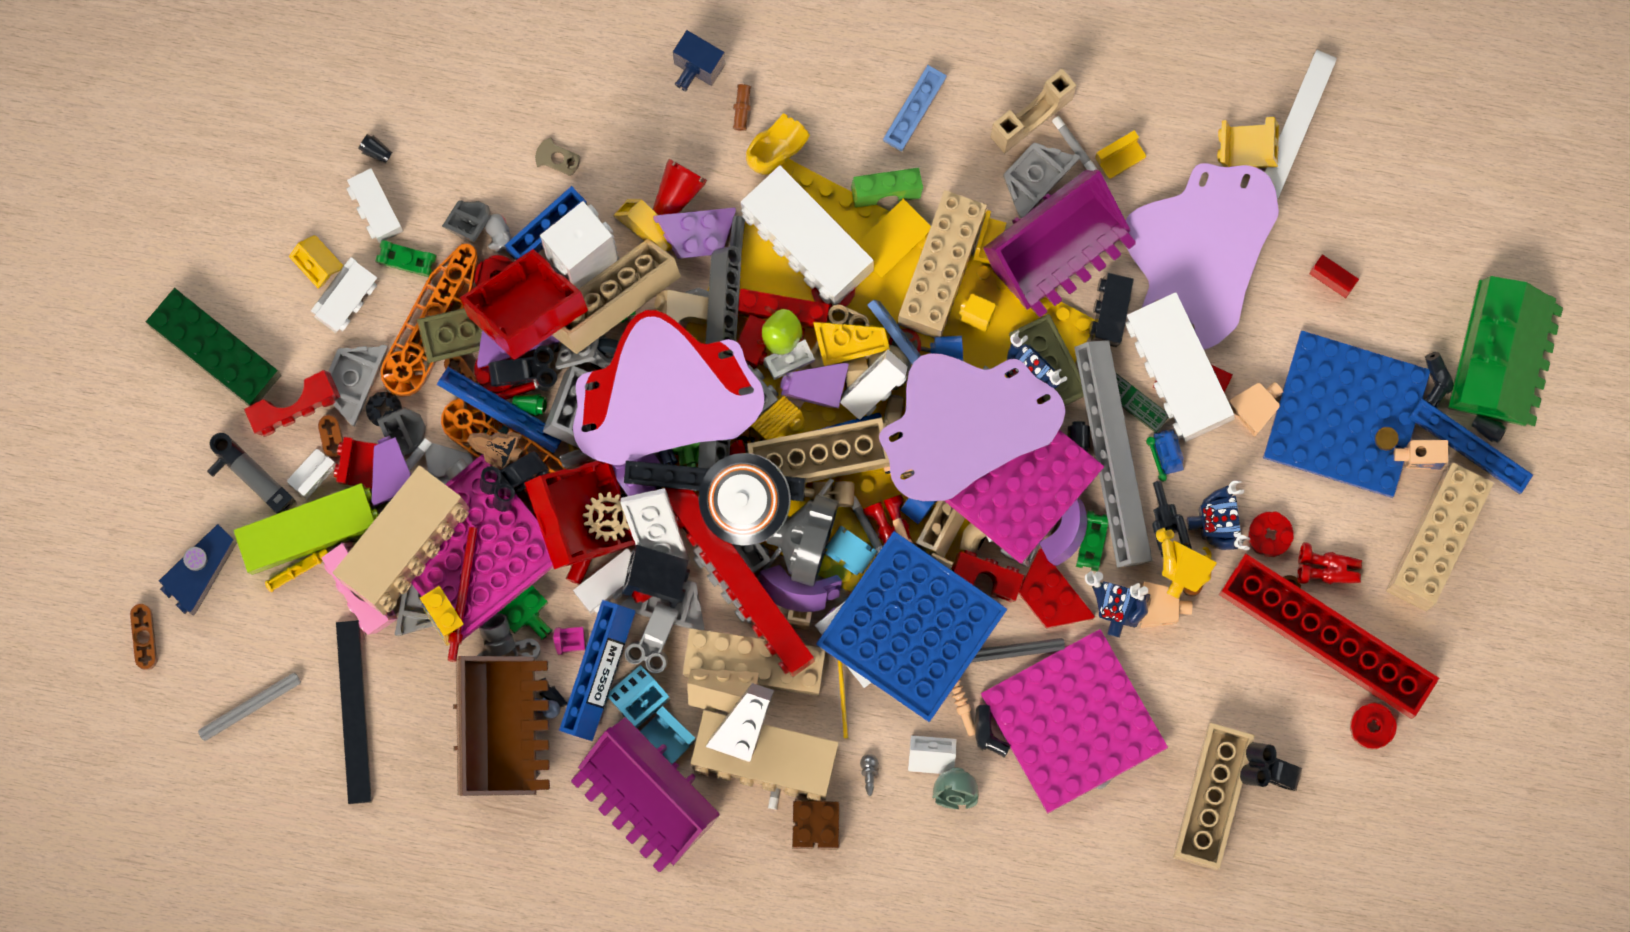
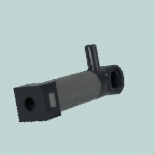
[207,433,296,514]

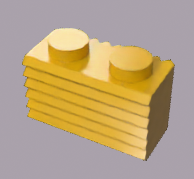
[959,293,996,332]
[751,395,804,441]

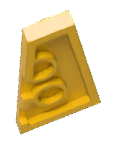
[813,322,890,366]

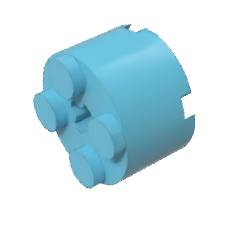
[825,526,878,575]

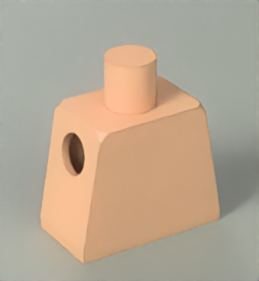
[1228,382,1283,437]
[1140,582,1193,628]

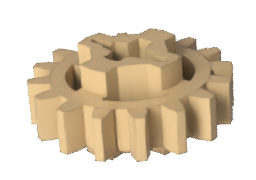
[583,492,630,542]

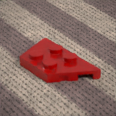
[1018,549,1095,629]

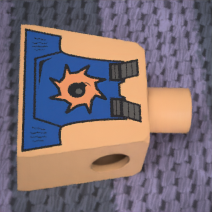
[1394,440,1448,470]

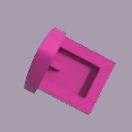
[553,627,585,655]

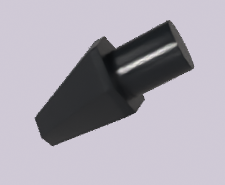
[539,678,568,707]

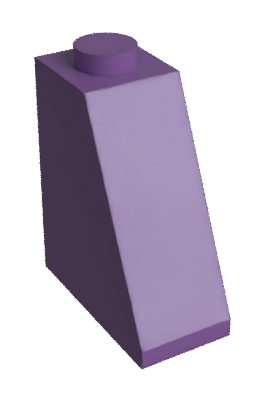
[781,363,849,409]
[372,436,411,507]

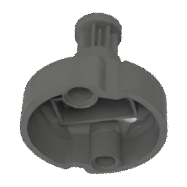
[766,495,839,587]

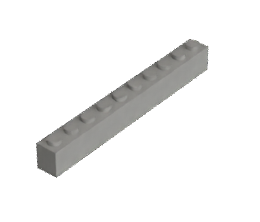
[1074,340,1152,568]

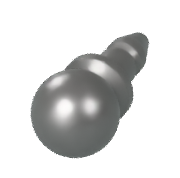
[860,754,878,796]

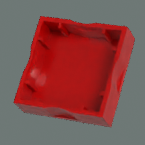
[460,249,588,360]
[525,461,636,570]

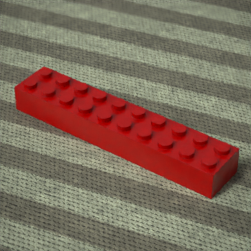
[1218,553,1440,719]

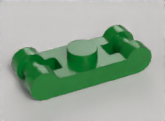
[375,240,437,277]
[1076,510,1109,572]

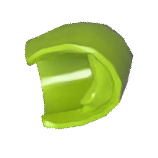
[762,309,802,355]

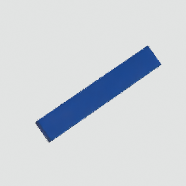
[436,367,562,453]
[1408,399,1533,494]

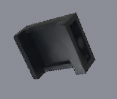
[622,545,690,608]

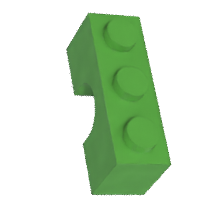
[851,167,923,208]

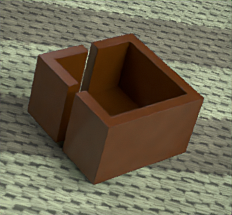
[792,801,839,850]

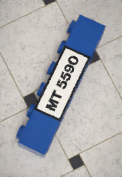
[559,600,636,741]

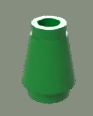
[512,394,547,416]

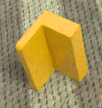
[1095,130,1146,179]
[973,210,1007,264]
[289,235,344,289]

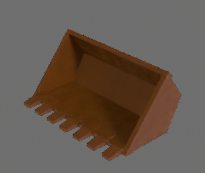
[453,656,550,796]

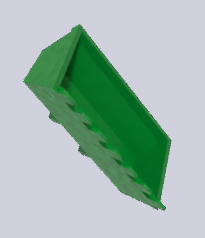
[1448,276,1563,426]

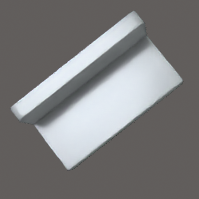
[763,340,815,380]
[287,449,336,500]
[908,735,956,774]

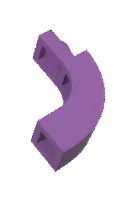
[1039,498,1087,566]
[759,565,842,612]

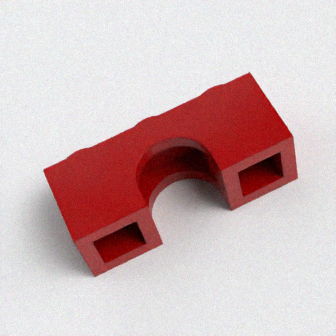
[951,550,1025,603]

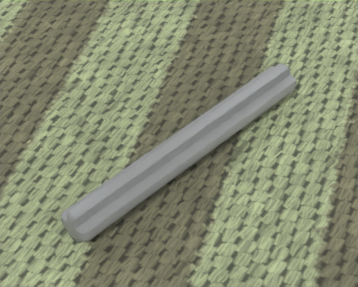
[198,673,301,741]

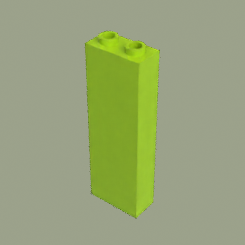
[233,483,379,575]

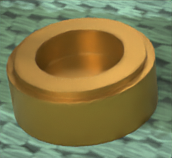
[1375,427,1398,451]

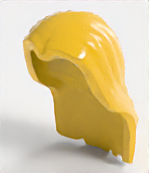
[746,113,810,175]

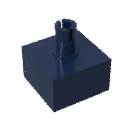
[673,30,726,92]

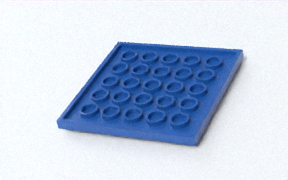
[1263,330,1430,498]
[816,531,1007,722]

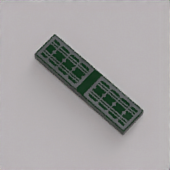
[1116,373,1169,433]

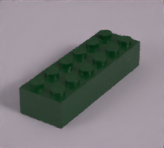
[145,287,282,406]

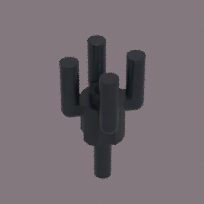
[1152,481,1192,557]

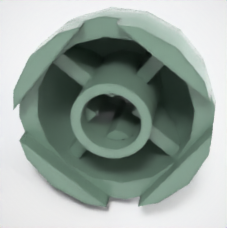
[932,767,979,809]

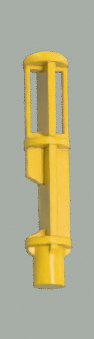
[265,548,328,592]

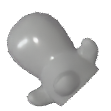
[485,214,513,252]

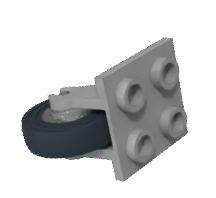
[555,335,619,370]

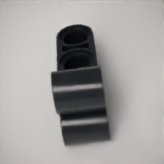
[488,345,557,391]
[480,451,549,512]
[1240,742,1302,791]

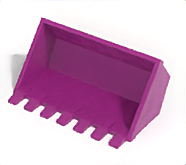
[983,169,1136,317]
[571,717,720,872]

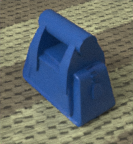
[1154,429,1184,475]

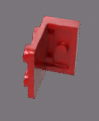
[334,437,378,489]

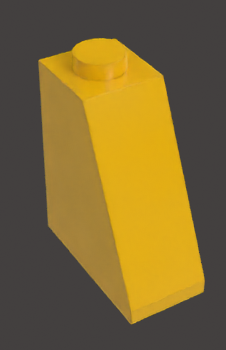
[613,199,672,252]

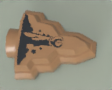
[467,431,523,470]

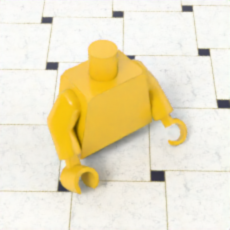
[1156,528,1217,599]

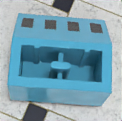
[608,665,670,728]

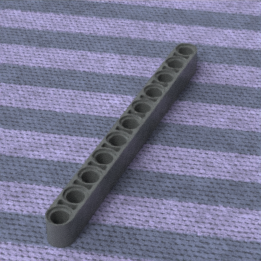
[698,246,741,468]

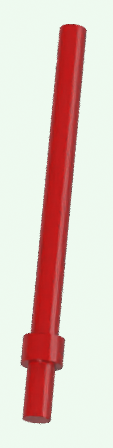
[447,527,478,662]

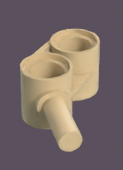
[828,305,871,359]
[805,481,855,507]

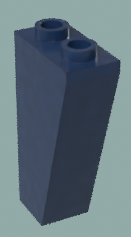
[158,524,237,616]

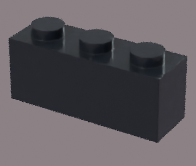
[1089,273,1134,347]

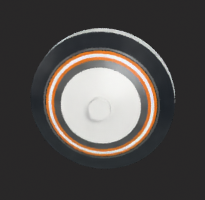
[699,453,791,545]

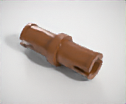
[733,84,752,131]

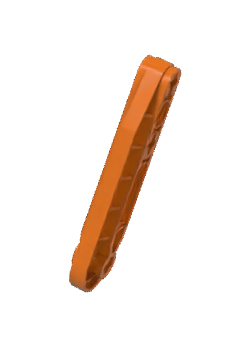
[381,244,478,397]
[441,398,566,495]

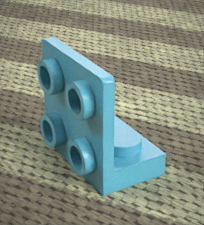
[640,706,696,764]

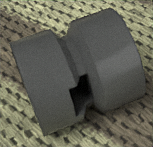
[479,613,515,656]

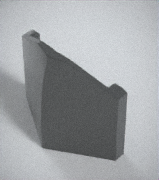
[442,201,491,242]
[377,407,426,456]

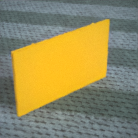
[857,199,931,278]

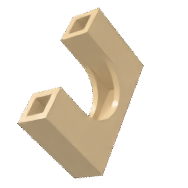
[990,69,1077,154]
[654,290,709,325]

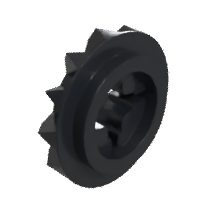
[366,391,402,427]

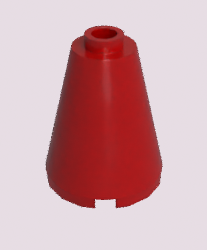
[652,159,708,215]

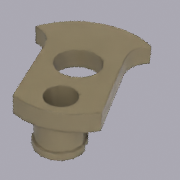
[535,137,580,176]

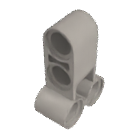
[625,602,679,673]

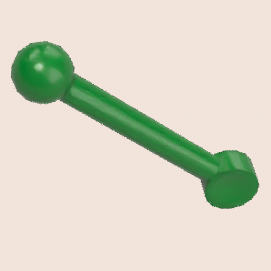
[1146,437,1167,482]

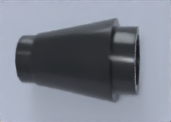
[358,134,393,163]
[1471,415,1507,443]

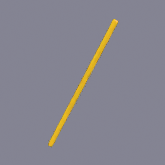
[835,608,848,738]

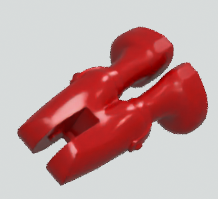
[863,494,913,545]
[1297,542,1363,585]

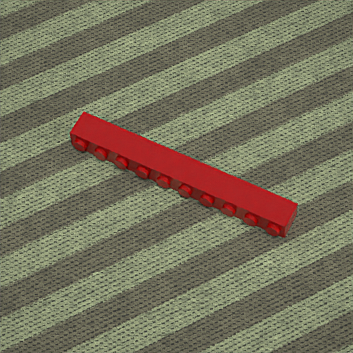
[663,487,815,677]

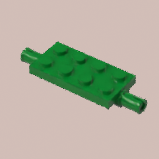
[498,585,553,640]

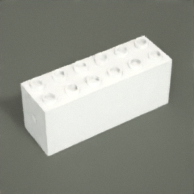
[741,166,874,306]
[540,201,619,289]
[1125,292,1235,442]

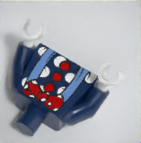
[1005,330,1067,395]
[1187,481,1251,551]
[1085,571,1151,638]

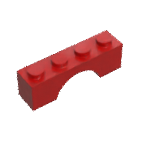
[738,288,830,329]
[244,370,341,437]

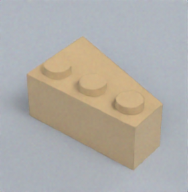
[687,669,759,714]

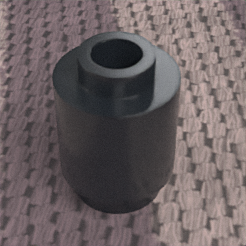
[1067,421,1090,453]

